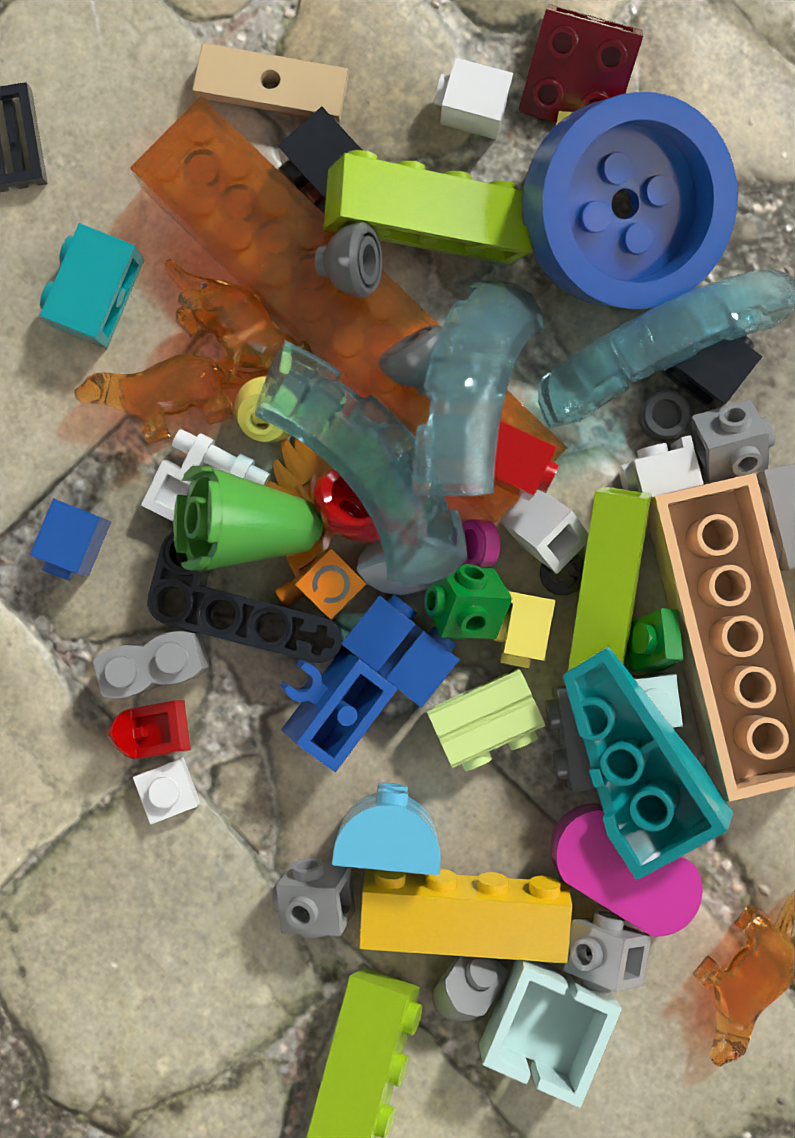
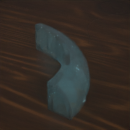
[538,270,795,429]
[412,280,545,496]
[254,340,467,585]

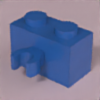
[280,649,397,773]

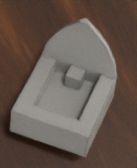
[433,956,510,1022]

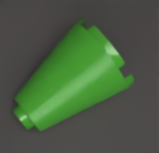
[173,465,323,571]

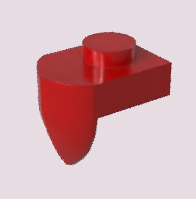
[107,700,191,759]

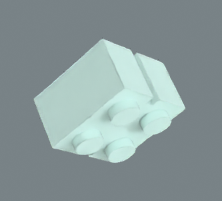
[479,960,622,1108]

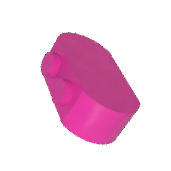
[550,803,703,937]

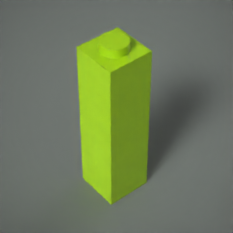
[568,486,652,671]

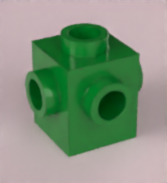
[425,564,512,640]

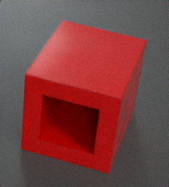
[473,419,559,501]

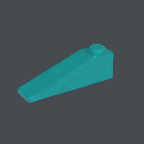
[563,646,734,881]

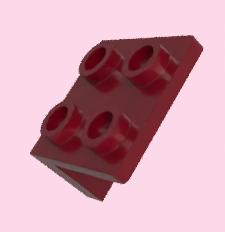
[519,4,643,123]

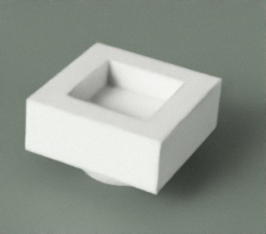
[133,757,201,825]

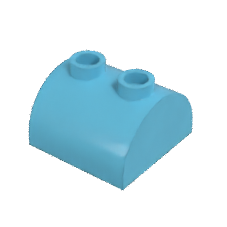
[332,783,441,875]

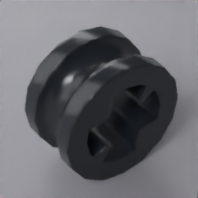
[539,554,584,595]

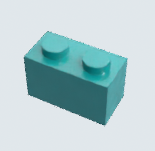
[40,223,145,349]

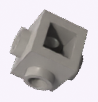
[692,400,775,484]
[272,858,355,939]
[563,911,652,992]

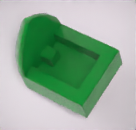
[626,608,684,672]

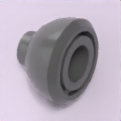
[315,222,382,298]
[378,325,448,396]

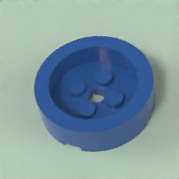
[522,92,738,309]

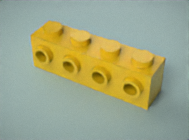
[360,869,572,963]

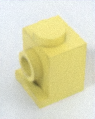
[493,591,555,668]

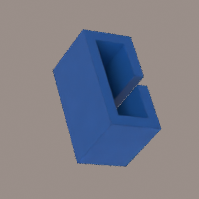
[341,595,460,708]

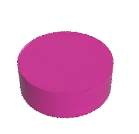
[456,519,501,568]

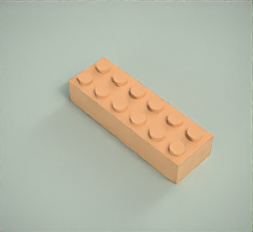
[648,473,795,802]

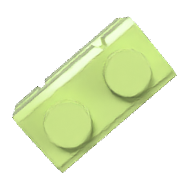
[426,668,546,771]

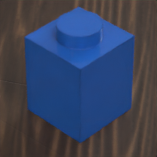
[30,498,112,581]

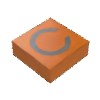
[293,547,366,620]

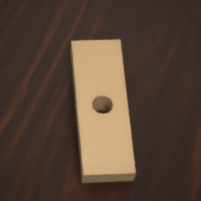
[193,43,349,123]

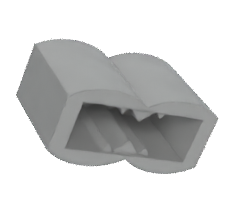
[93,631,211,698]

